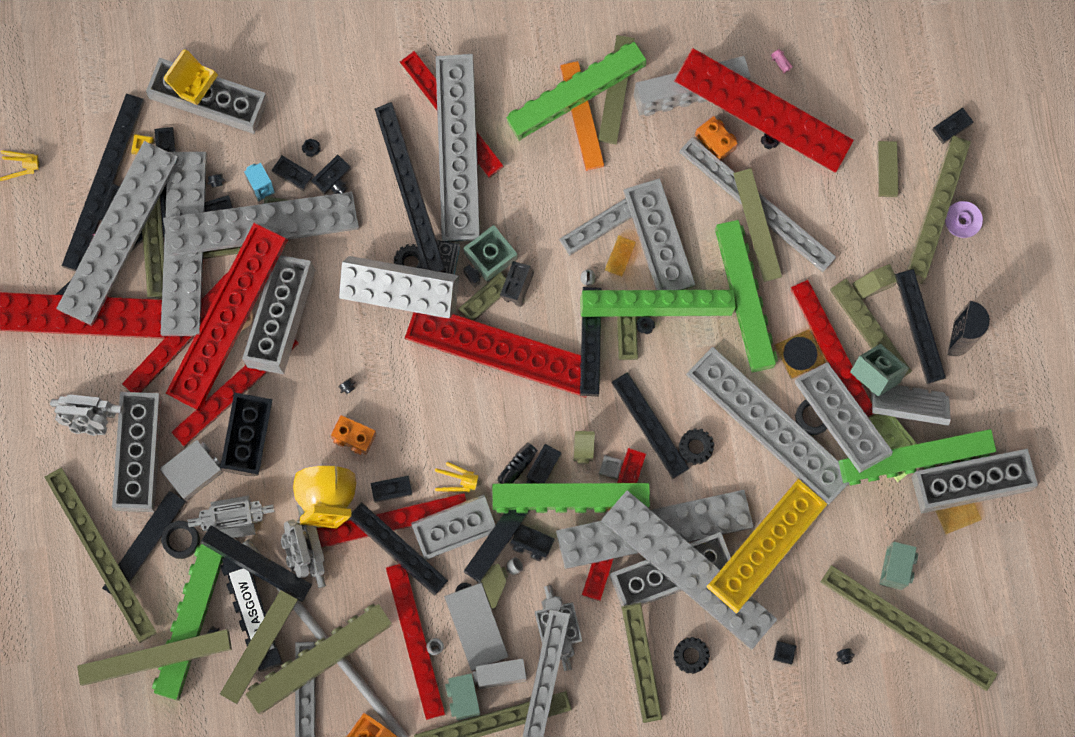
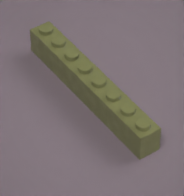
[906,136,971,284]
[246,604,393,715]

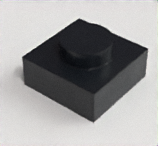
[463,264,481,288]

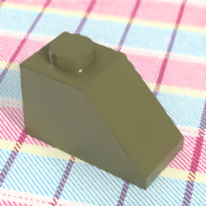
[852,264,897,300]
[573,431,595,464]
[481,563,508,610]

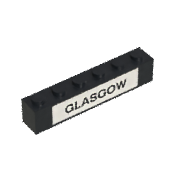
[220,558,283,672]

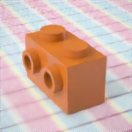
[695,116,738,161]
[331,415,377,455]

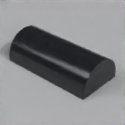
[947,301,990,356]
[220,392,273,476]

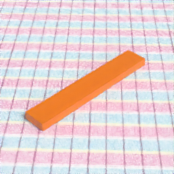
[560,61,604,171]

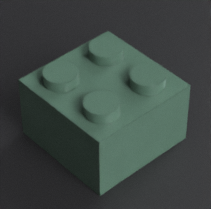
[464,225,517,282]
[850,344,909,397]
[879,542,918,590]
[445,673,480,721]

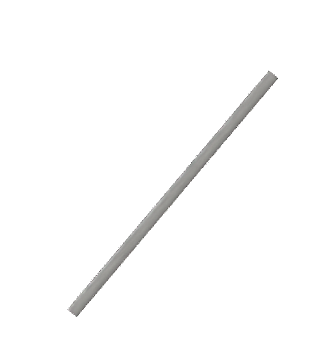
[243,539,409,737]

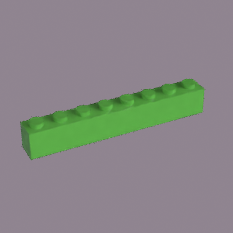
[506,42,646,141]
[715,220,778,373]
[580,290,735,317]
[838,429,996,486]
[492,483,650,513]
[152,544,224,701]

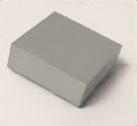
[599,455,623,480]

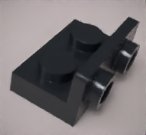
[510,524,555,562]

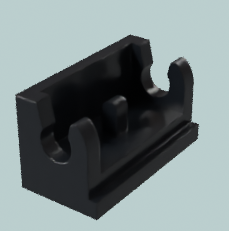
[500,261,534,307]

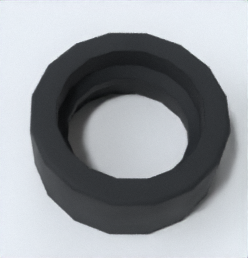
[795,399,827,435]
[161,521,200,559]

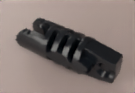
[497,442,538,484]

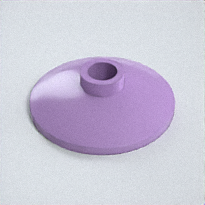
[945,201,983,238]

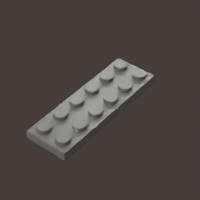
[623,178,695,290]
[795,362,893,473]

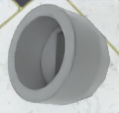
[580,269,596,286]
[506,557,523,575]
[427,638,444,655]

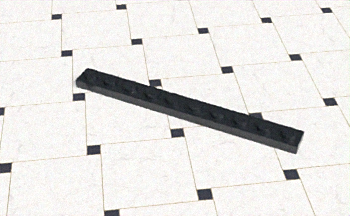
[61,93,145,271]
[374,102,446,272]

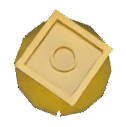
[293,466,357,528]

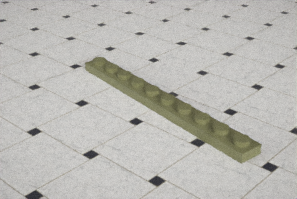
[44,467,157,643]
[820,565,998,691]

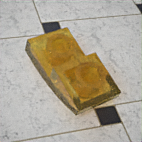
[605,235,636,277]

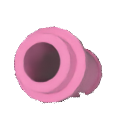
[771,49,793,74]

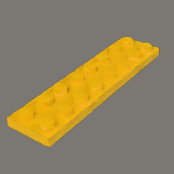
[706,479,827,613]

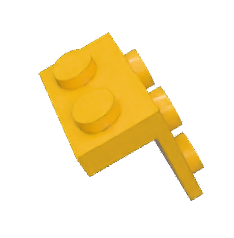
[164,49,218,105]

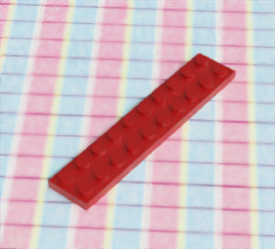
[674,48,854,173]
[165,223,288,411]
[0,292,166,339]
[405,312,587,398]

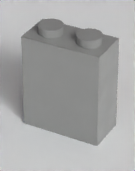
[160,440,223,502]
[473,659,526,689]

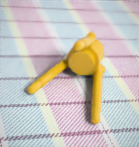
[0,150,39,181]
[435,462,478,493]

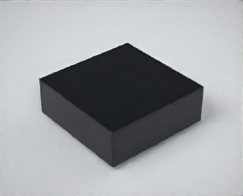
[772,641,796,665]

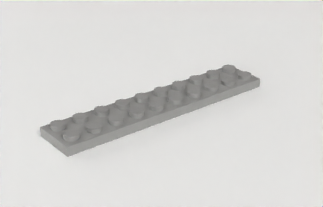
[436,54,480,242]
[56,141,179,326]
[161,152,207,336]
[163,192,359,256]
[686,347,849,505]
[556,490,753,569]
[601,490,777,650]

